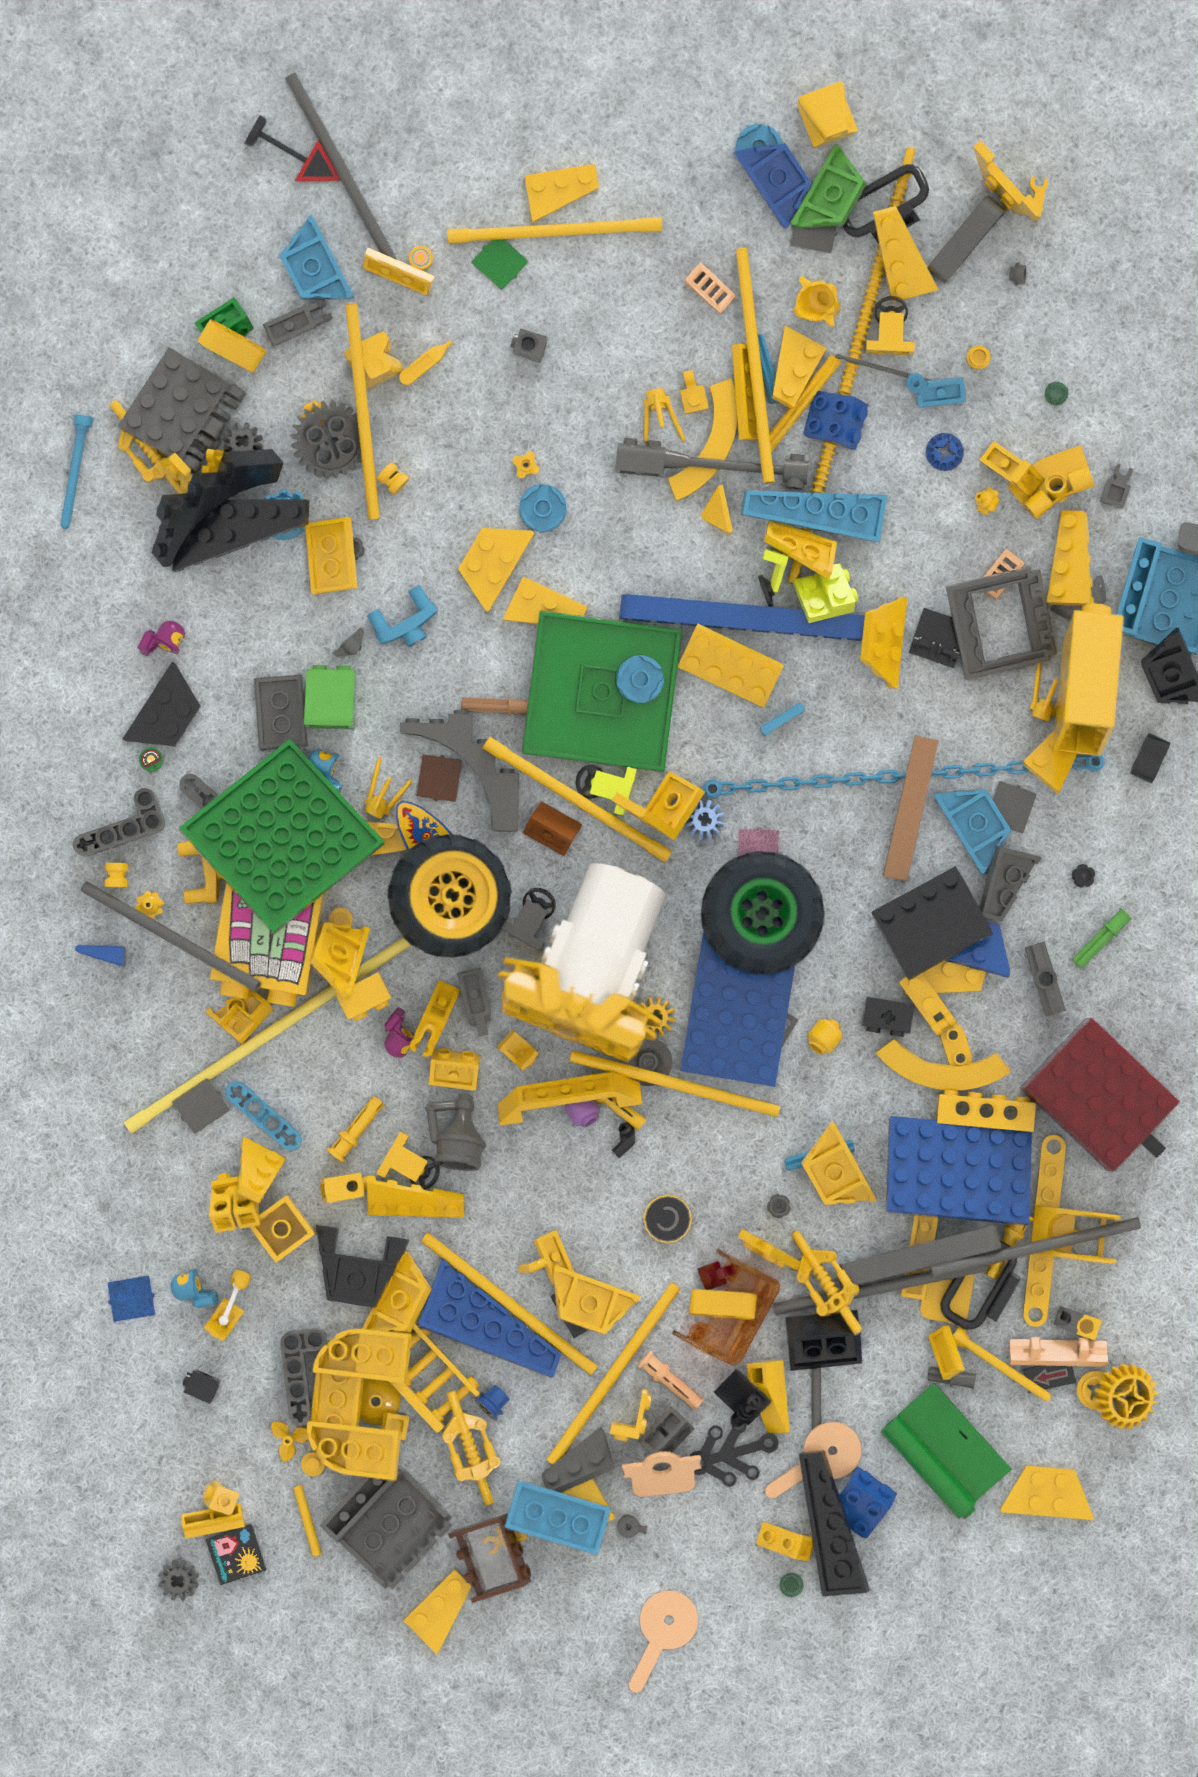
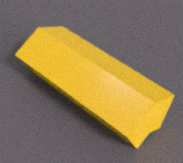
[181,1503,246,1539]

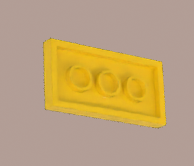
[678,624,784,708]

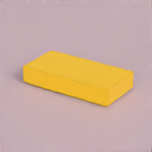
[928,1325,965,1380]

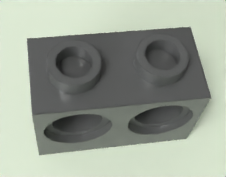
[638,1406,694,1464]

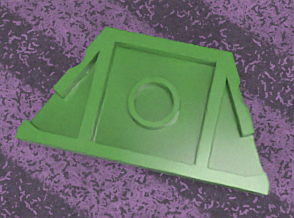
[791,144,867,228]

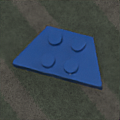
[733,143,812,229]
[945,922,1010,978]

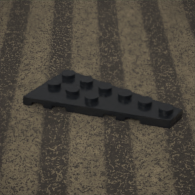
[172,499,310,572]

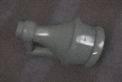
[425,1094,486,1171]

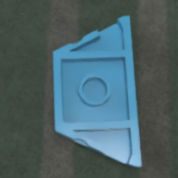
[280,215,354,300]
[933,789,1011,874]

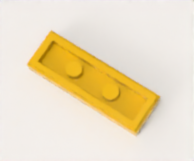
[362,248,434,296]

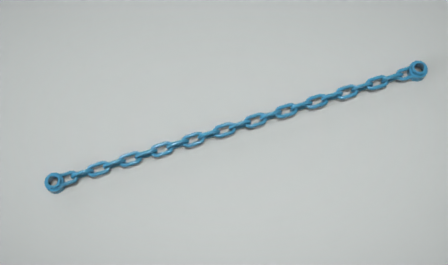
[703,754,1105,799]

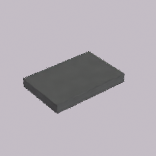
[254,674,308,750]

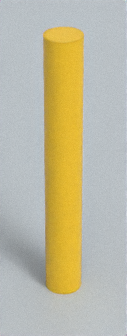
[293,1484,322,1557]

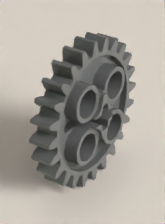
[290,400,362,479]

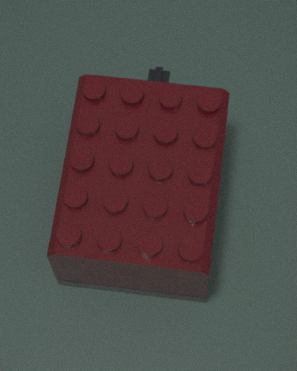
[1019,1017,1180,1172]

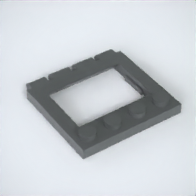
[945,567,1057,680]

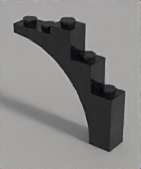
[152,449,284,567]

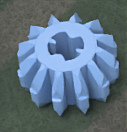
[685,800,725,840]

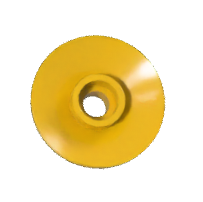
[360,1379,401,1425]

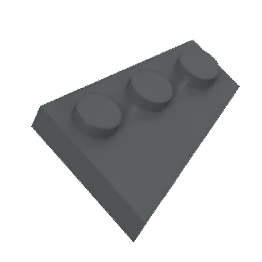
[979,846,1042,921]
[541,1427,615,1493]

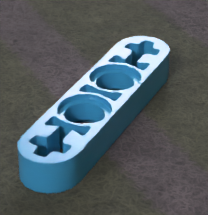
[226,1081,302,1151]

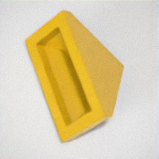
[701,485,733,535]

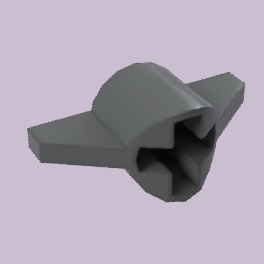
[333,627,364,657]

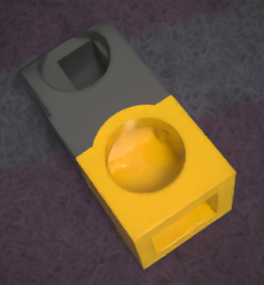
[1054,1306,1102,1341]

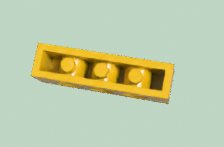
[936,1090,1036,1132]

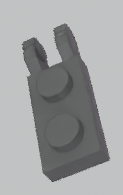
[263,300,333,347]

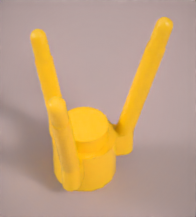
[643,388,686,443]
[1029,663,1058,722]
[364,758,412,819]

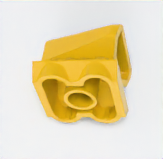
[797,82,858,148]
[344,331,403,390]

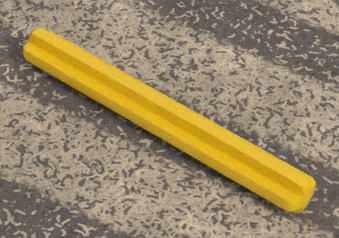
[769,355,841,452]

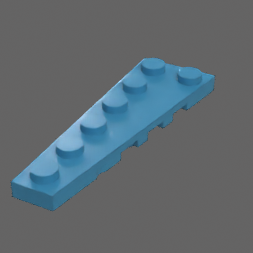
[740,490,887,543]

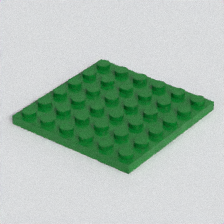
[179,739,384,935]

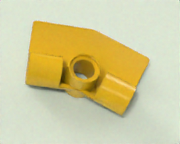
[1008,445,1095,519]

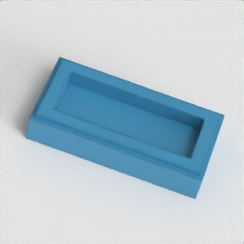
[760,702,806,737]

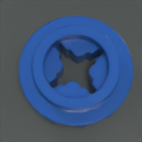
[926,433,964,471]

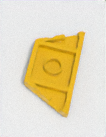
[458,528,535,613]
[860,597,908,689]
[309,922,370,1000]
[801,1121,877,1205]
[738,1228,801,1271]
[362,1250,431,1333]
[552,1265,640,1335]
[1000,1465,1093,1520]

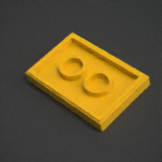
[305,517,358,595]

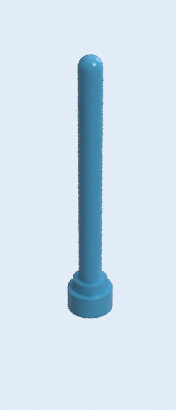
[60,414,93,529]

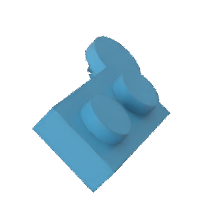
[906,373,966,408]

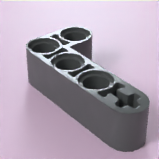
[927,195,1007,284]
[73,788,165,857]
[280,1328,327,1426]

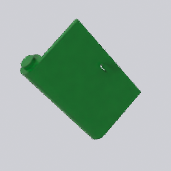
[880,1383,1012,1519]

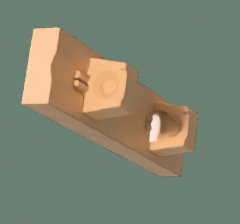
[1009,1337,1108,1367]

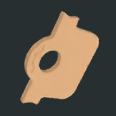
[622,1452,701,1497]

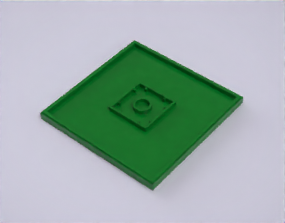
[521,611,682,772]

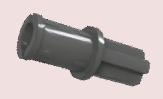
[927,1367,976,1389]

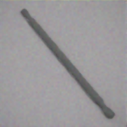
[835,354,932,381]

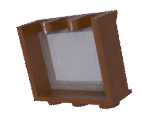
[448,1513,531,1603]

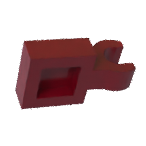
[697,1261,736,1290]

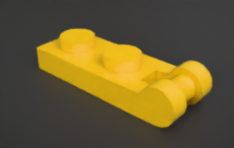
[898,973,957,1036]

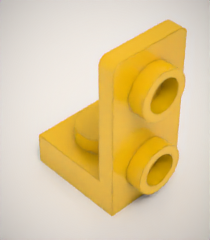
[756,1522,814,1561]

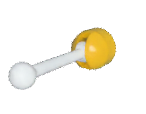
[219,1270,251,1325]

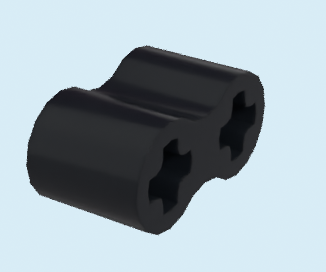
[1130,733,1171,784]

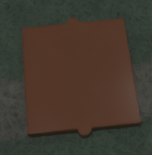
[417,755,462,802]

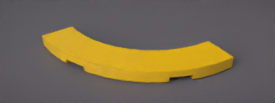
[668,378,738,501]
[876,1037,1011,1091]

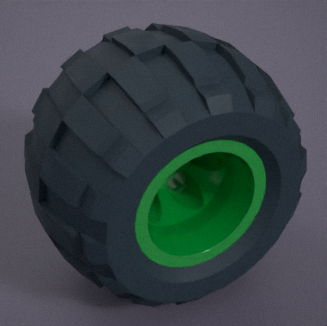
[700,851,825,975]

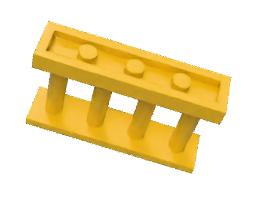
[389,1322,480,1433]

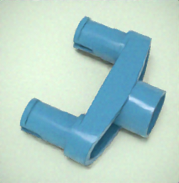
[367,585,438,647]

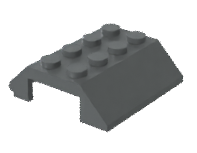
[319,1465,452,1590]

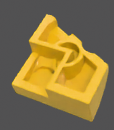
[205,989,274,1045]

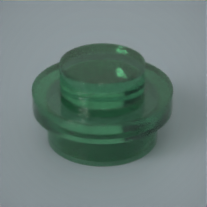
[1044,382,1069,406]
[779,1573,804,1597]

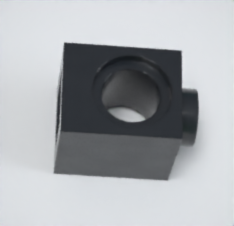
[182,1369,221,1404]

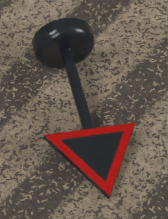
[244,115,341,181]

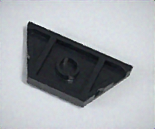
[1141,627,1198,705]
[123,662,201,747]

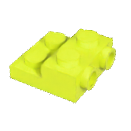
[793,563,858,623]

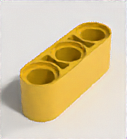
[197,320,267,372]
[688,1289,757,1320]

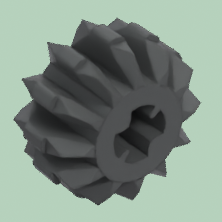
[223,422,263,452]
[158,1559,199,1601]

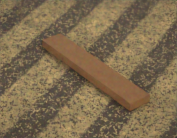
[883,735,939,881]

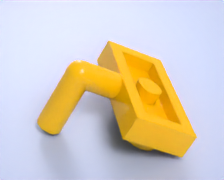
[518,1230,574,1284]

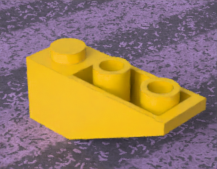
[747,1360,790,1433]

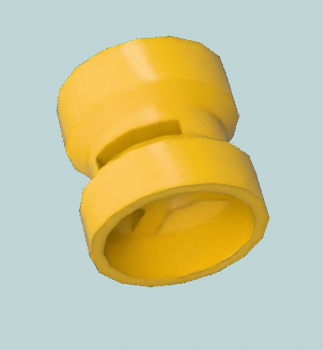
[376,462,410,496]
[104,863,129,888]

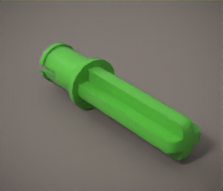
[1072,909,1132,968]

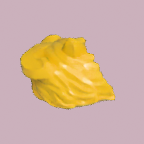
[793,276,841,327]

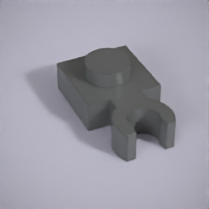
[1100,464,1133,509]

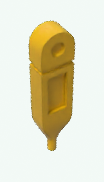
[399,340,453,386]

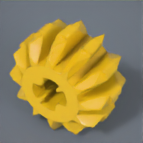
[639,996,676,1036]

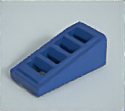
[75,945,126,966]

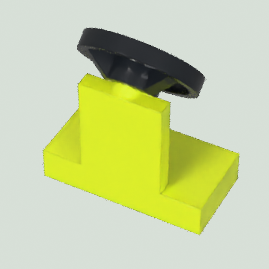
[758,546,789,607]
[575,765,637,817]

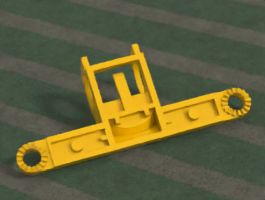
[1023,1135,1121,1327]

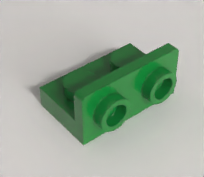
[195,297,254,354]

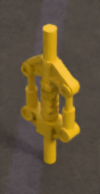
[109,400,184,494]
[791,1231,863,1335]
[441,1390,500,1506]

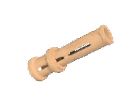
[637,1350,703,1411]

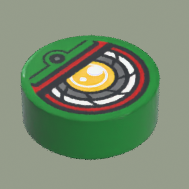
[139,748,164,772]

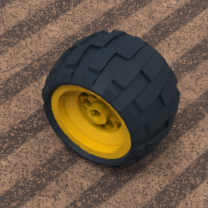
[387,834,512,958]

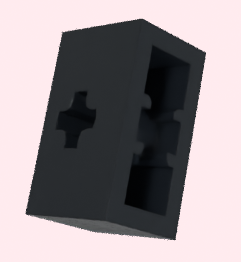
[861,997,915,1037]

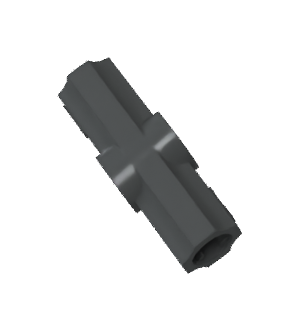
[1025,942,1066,1017]

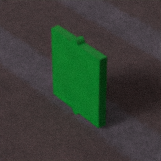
[471,239,528,290]

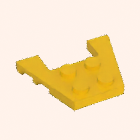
[973,140,1043,217]

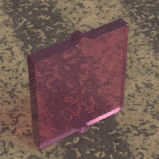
[739,827,779,856]

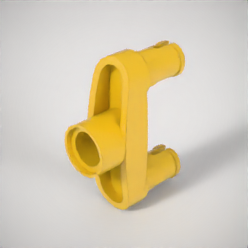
[177,841,223,904]

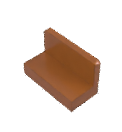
[523,801,582,856]

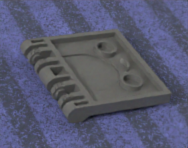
[118,347,246,473]

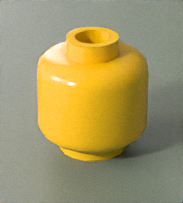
[807,1019,843,1055]

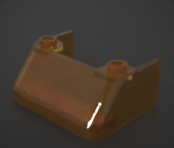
[672,1249,780,1366]

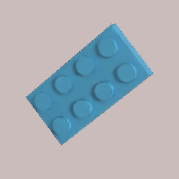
[504,1480,611,1555]

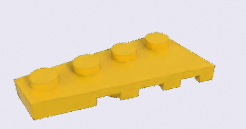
[367,1175,464,1218]

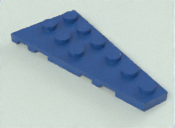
[417,1259,561,1378]

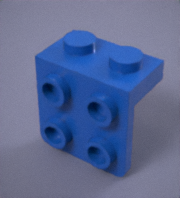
[803,391,868,450]
[839,1466,897,1538]

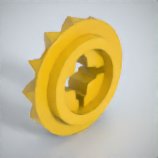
[1076,1370,1114,1410]

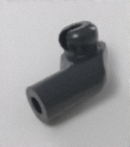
[612,1122,635,1159]

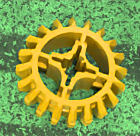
[1093,1364,1159,1429]

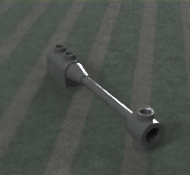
[615,438,809,490]

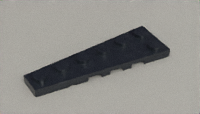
[799,1450,870,1597]

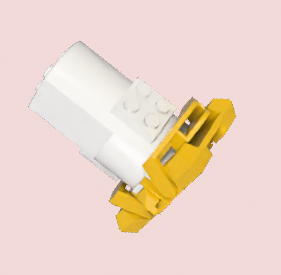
[497,863,666,1063]

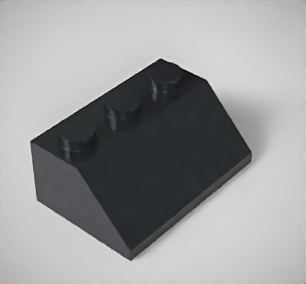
[785,1310,862,1371]

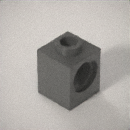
[510,328,548,363]

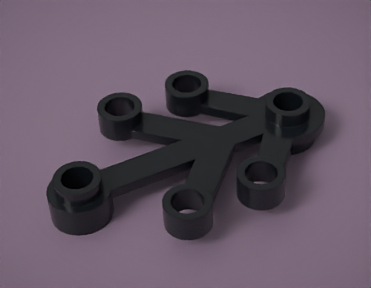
[689,1423,779,1487]

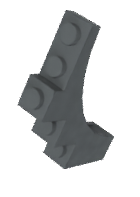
[400,710,519,832]

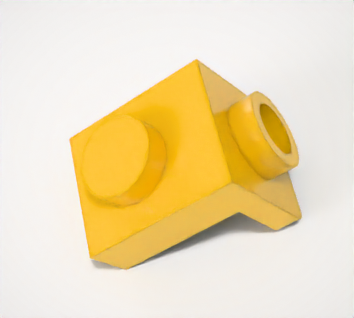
[497,1029,539,1070]
[204,1298,245,1341]
[203,1480,239,1515]

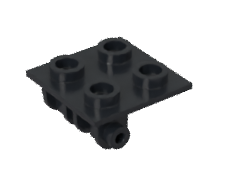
[908,608,960,668]
[714,1368,772,1427]

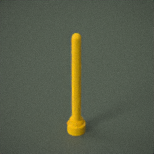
[953,1327,1051,1402]

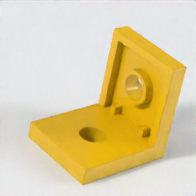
[612,771,705,841]

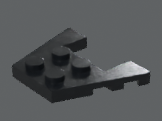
[316,1225,409,1308]

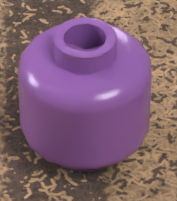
[565,1100,600,1128]

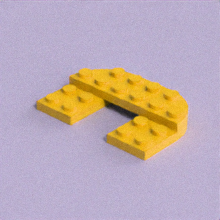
[307,1329,412,1480]

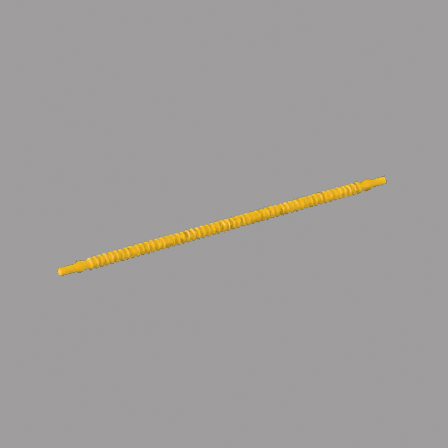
[788,147,916,584]

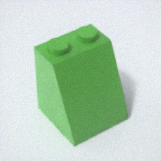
[304,665,356,729]

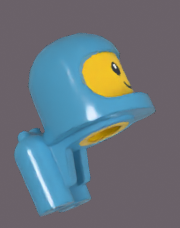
[308,749,343,793]
[170,1269,218,1308]

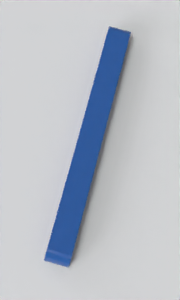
[619,594,865,641]

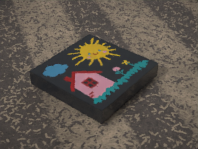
[205,1523,267,1586]

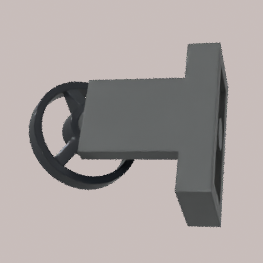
[501,888,556,951]

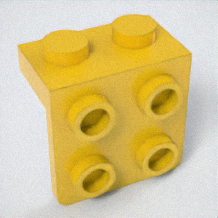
[610,1388,651,1441]

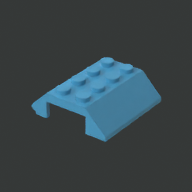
[1116,537,1198,655]

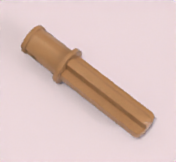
[461,697,528,716]

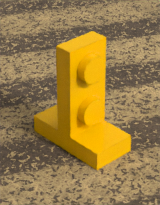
[980,441,1045,498]

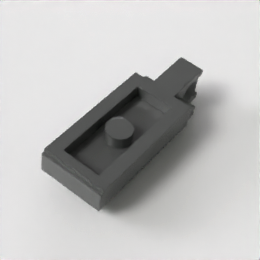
[457,968,491,1037]

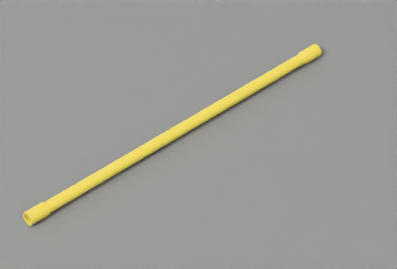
[124,909,443,1134]

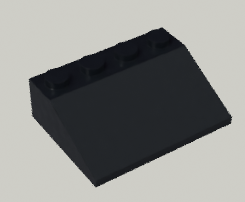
[871,866,993,980]

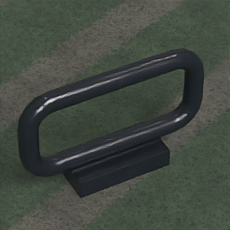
[842,164,929,244]
[940,1240,1020,1330]

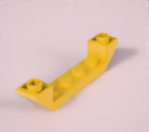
[498,1072,642,1126]

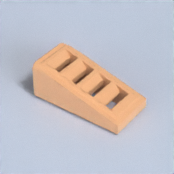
[684,263,736,314]
[983,549,1025,601]

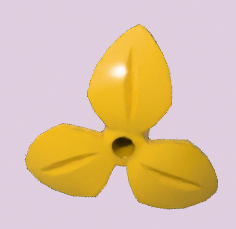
[271,1421,309,1463]

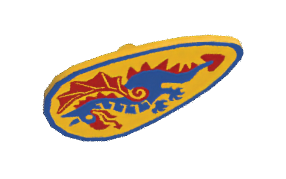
[395,800,452,851]

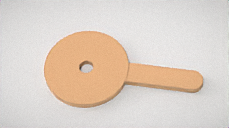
[765,1422,861,1498]
[629,1591,698,1692]

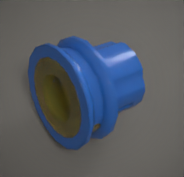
[474,1385,510,1421]

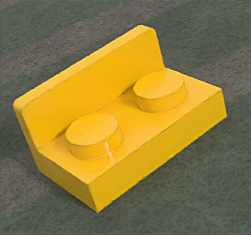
[428,1048,481,1091]

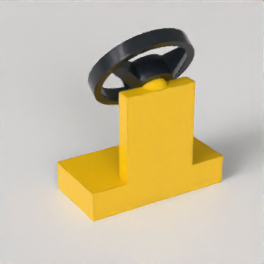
[865,296,915,356]
[377,1131,440,1189]

